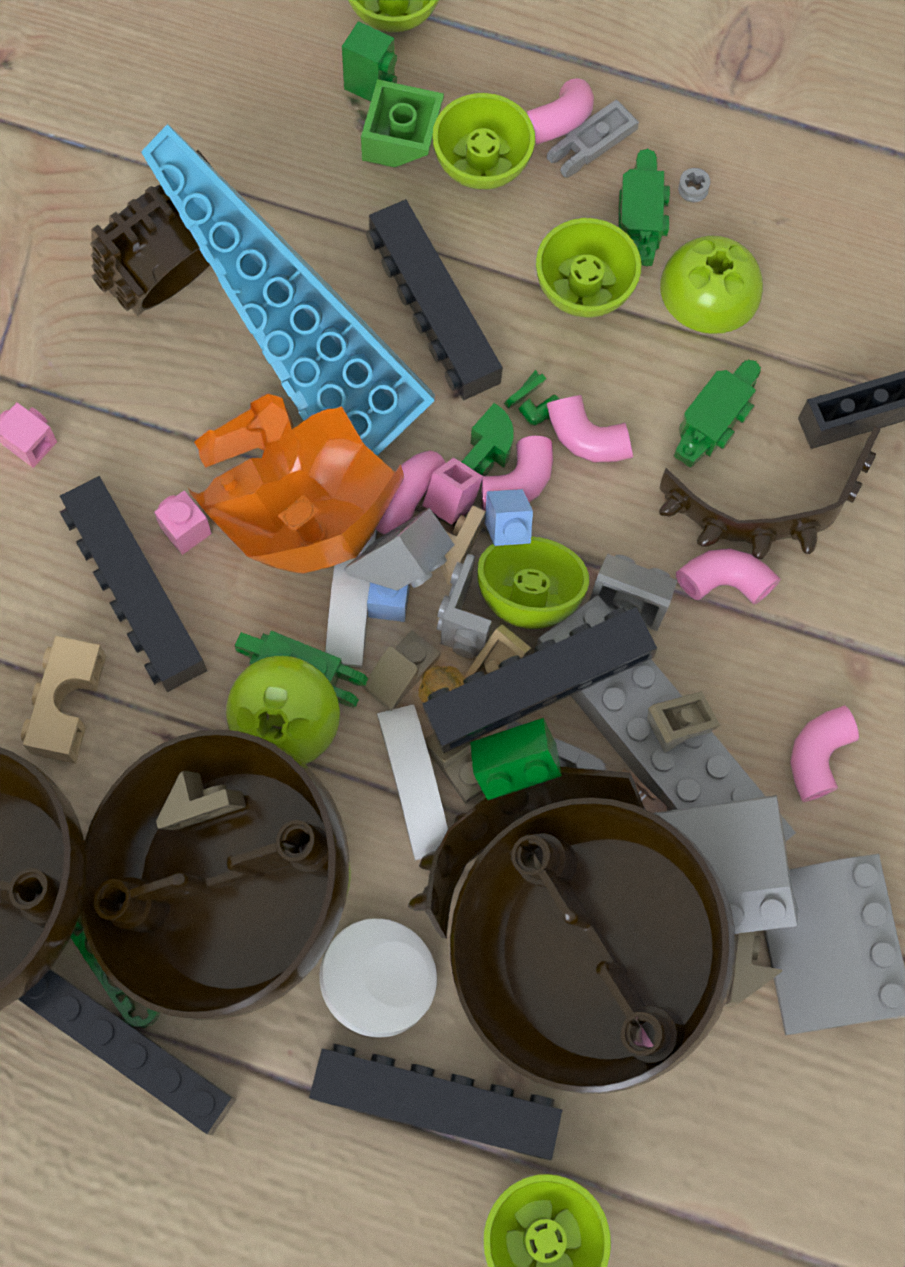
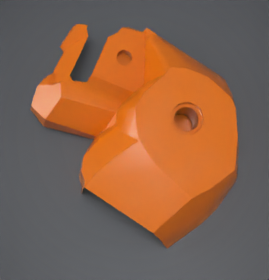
[188,394,404,573]

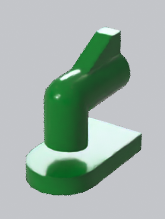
[504,370,559,426]

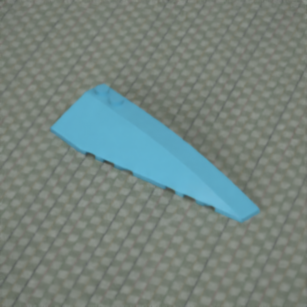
[141,124,435,456]

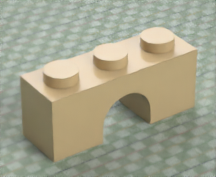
[21,636,106,764]

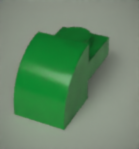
[461,403,514,476]

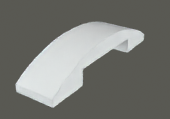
[325,530,377,668]
[377,704,448,860]

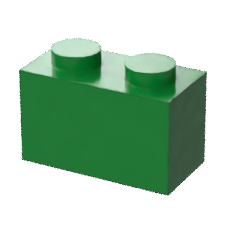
[342,21,397,102]
[470,718,562,800]

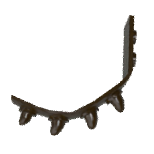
[659,426,880,559]
[408,766,645,939]

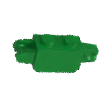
[618,148,670,267]
[674,359,761,468]
[234,630,369,708]

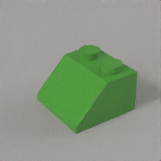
[361,79,444,167]

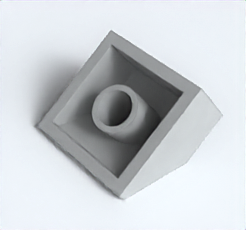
[344,508,455,591]
[589,554,677,631]

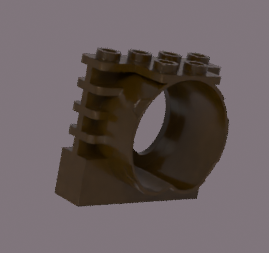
[90,150,214,316]

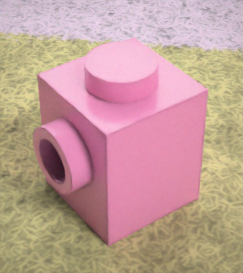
[0,402,57,468]
[422,458,483,525]
[154,491,212,555]

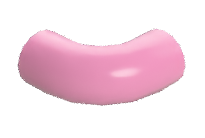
[527,78,594,145]
[547,395,633,463]
[481,436,553,511]
[376,450,446,534]
[676,548,781,605]
[790,705,859,802]

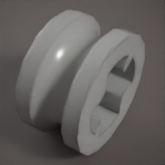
[678,168,710,203]

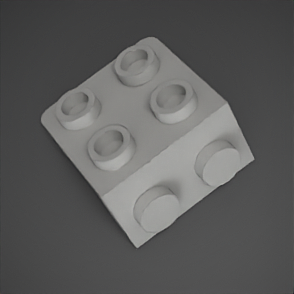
[436,554,492,658]

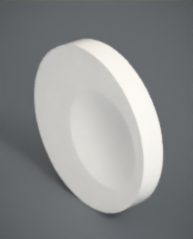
[319,919,437,1037]

